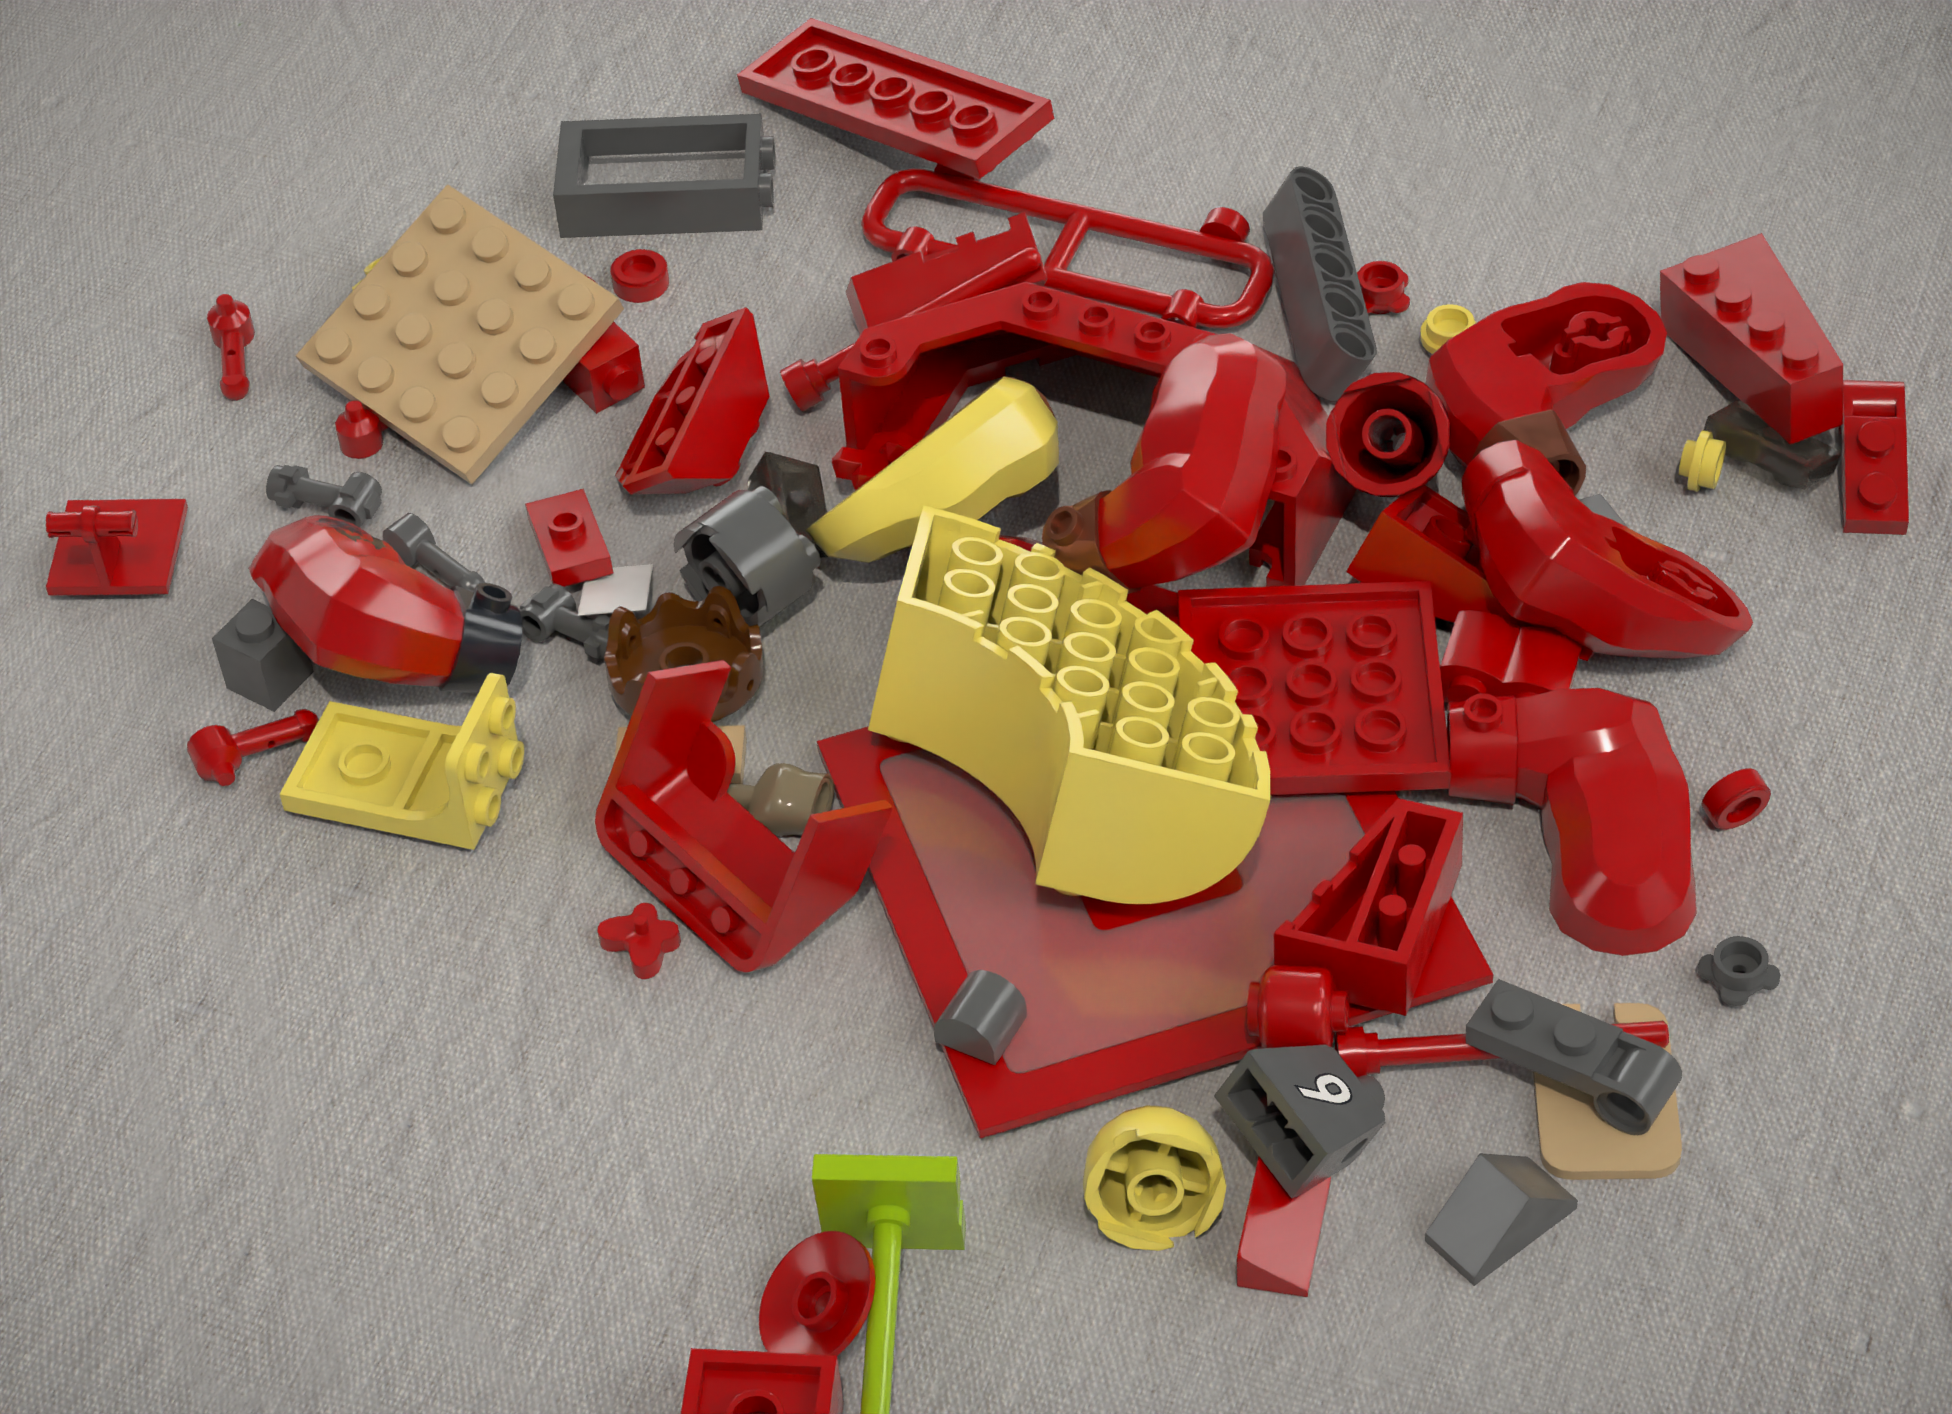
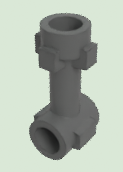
[266,465,382,528]
[520,584,611,660]

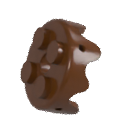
[604,586,764,722]

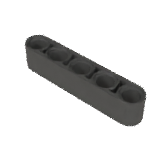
[1263,166,1377,401]

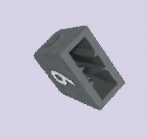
[1214,1045,1385,1198]

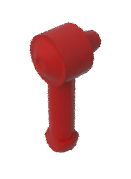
[207,294,255,401]
[335,400,389,459]
[187,709,319,786]

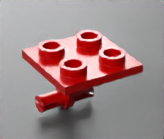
[46,499,188,595]

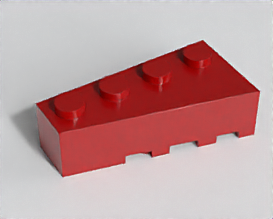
[1660,233,1843,445]

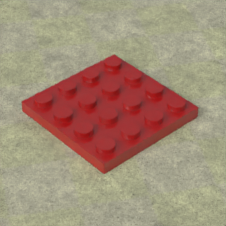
[1178,581,1451,795]

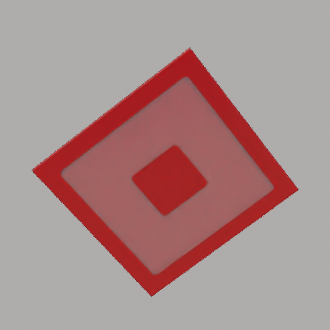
[817,726,1494,1139]

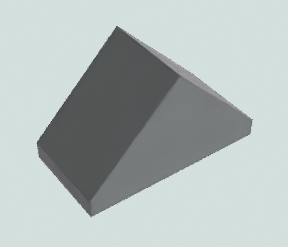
[1425,1153,1578,1286]

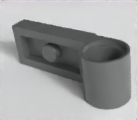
[1466,979,1682,1135]

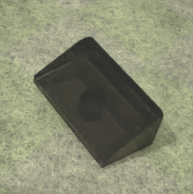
[747,451,828,558]

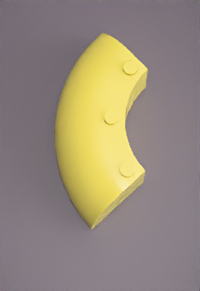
[868,505,1270,904]

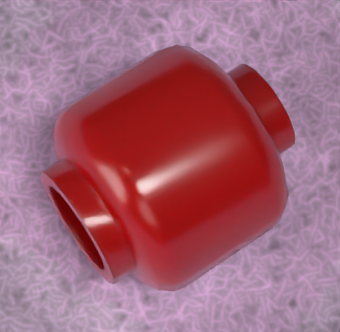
[1247,964,1350,1049]

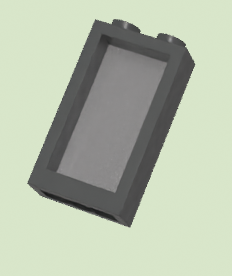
[553,113,776,238]

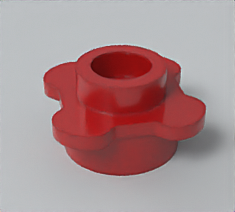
[1357,261,1410,314]

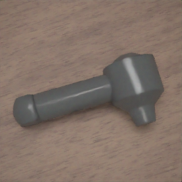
[382,513,485,591]

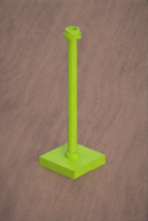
[812,1154,966,1414]

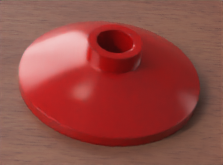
[759,1231,875,1356]

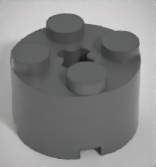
[673,486,821,628]

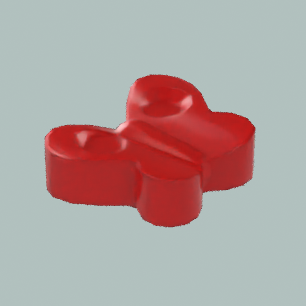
[597,902,681,979]

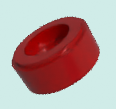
[610,249,669,303]
[1701,768,1771,829]

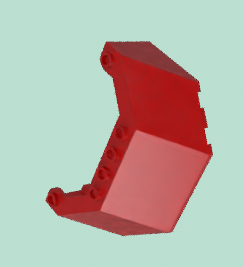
[838,282,1357,587]

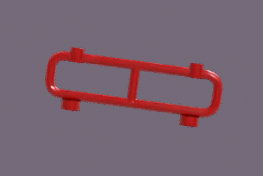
[861,164,1275,329]

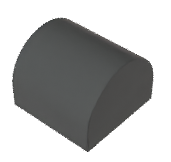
[934,970,1027,1065]

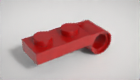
[1838,380,1909,535]

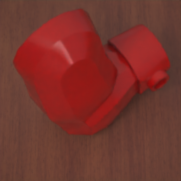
[1461,440,1754,659]
[1447,688,1697,956]

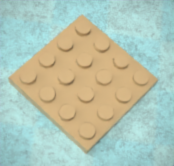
[295,184,624,485]

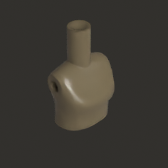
[727,763,834,836]

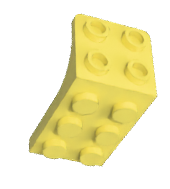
[280,673,524,850]

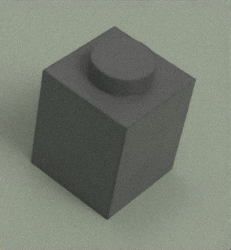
[212,599,314,712]

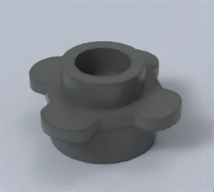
[1698,936,1781,1006]

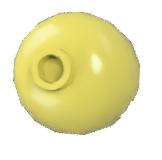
[1083,1105,1227,1251]

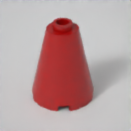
[1326,372,1451,497]

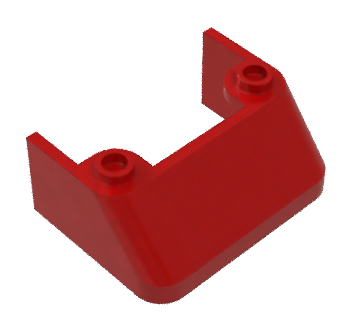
[595,660,893,972]

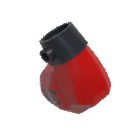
[248,515,522,693]

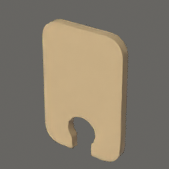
[1533,1003,1682,1180]

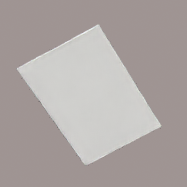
[578,564,653,616]

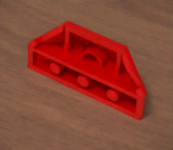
[615,307,770,494]

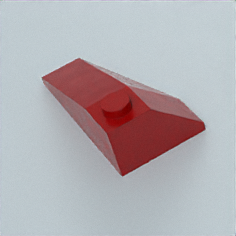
[1346,485,1596,661]

